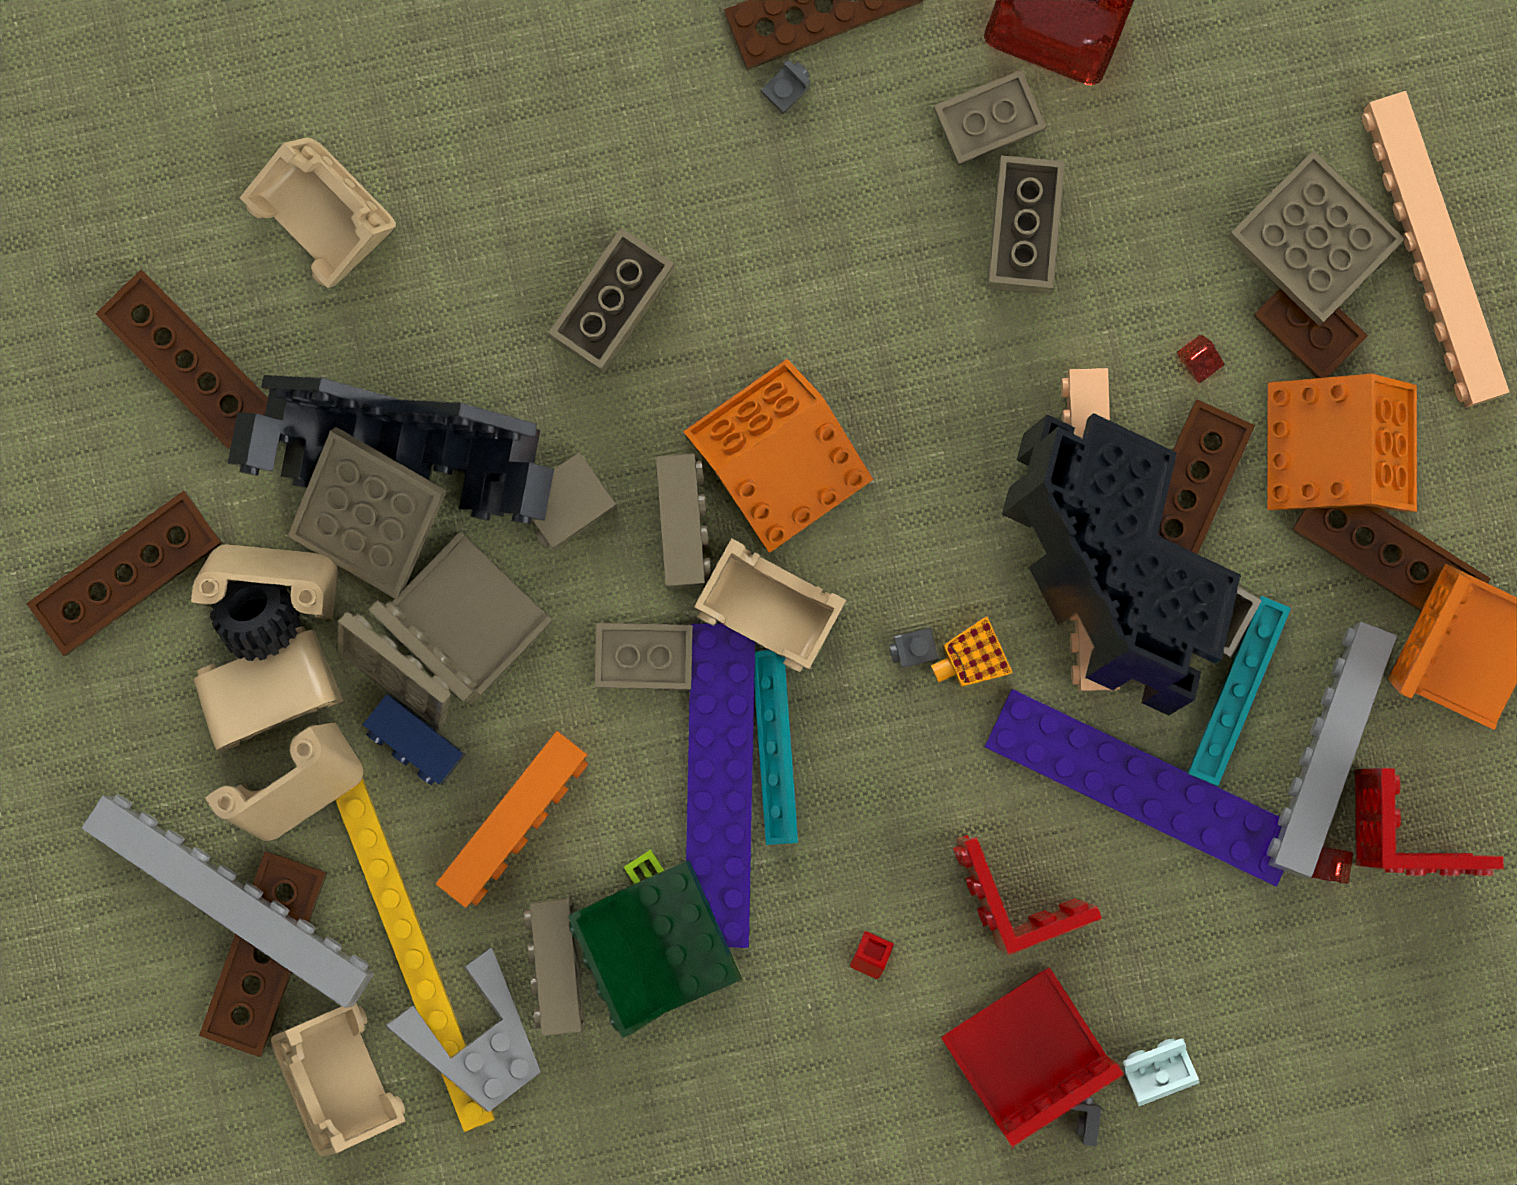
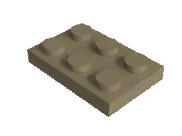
[933,69,1046,166]
[594,623,693,690]

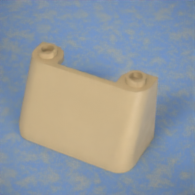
[240,138,396,288]
[694,538,846,672]
[191,544,338,620]
[193,626,344,751]
[205,722,363,841]
[271,1003,406,1157]

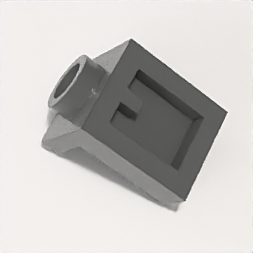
[761,59,810,115]
[889,628,938,668]
[1072,1097,1101,1146]

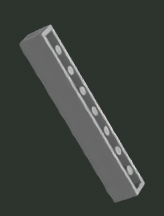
[1267,621,1397,879]

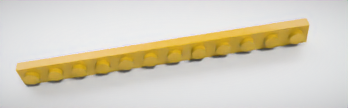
[335,777,495,1132]

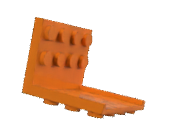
[683,359,873,553]
[1267,374,1417,512]
[1387,564,1517,730]

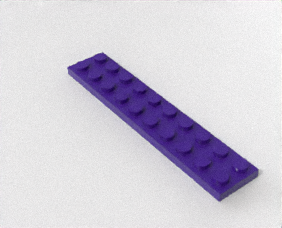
[686,624,755,948]
[984,689,1284,887]

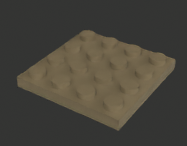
[1227,150,1405,326]
[288,427,447,599]
[338,612,451,731]

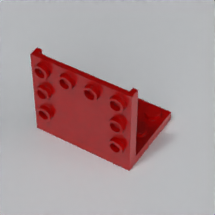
[1354,768,1504,876]
[953,835,1102,955]
[941,966,1124,1147]

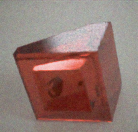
[1177,335,1225,384]
[1311,847,1353,884]

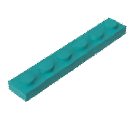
[1187,596,1291,786]
[754,650,798,845]

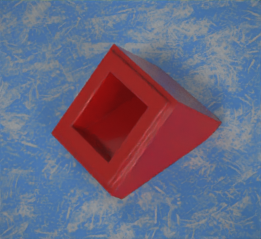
[850,931,894,979]

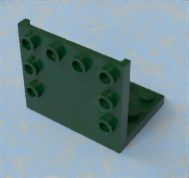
[567,860,742,1038]

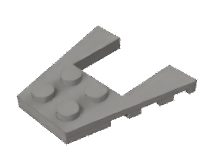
[385,948,541,1112]

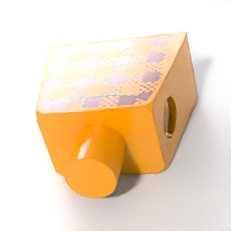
[930,617,1013,687]

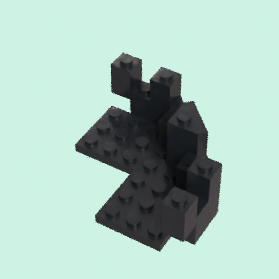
[228,375,554,525]
[1002,413,1241,716]

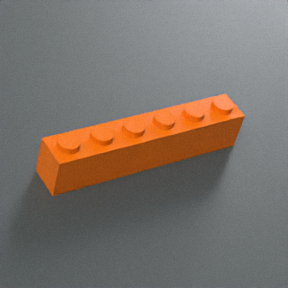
[436,731,589,908]

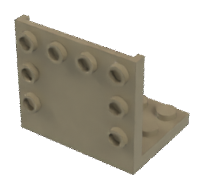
[368,532,553,704]

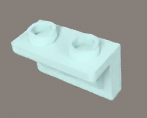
[1123,1039,1199,1106]

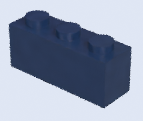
[363,694,466,786]

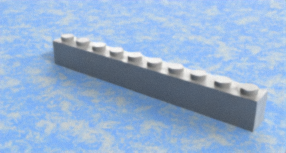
[82,794,374,1008]

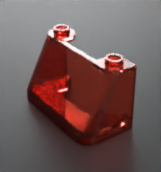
[984,0,1134,85]

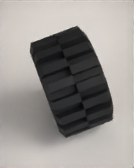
[210,581,301,661]

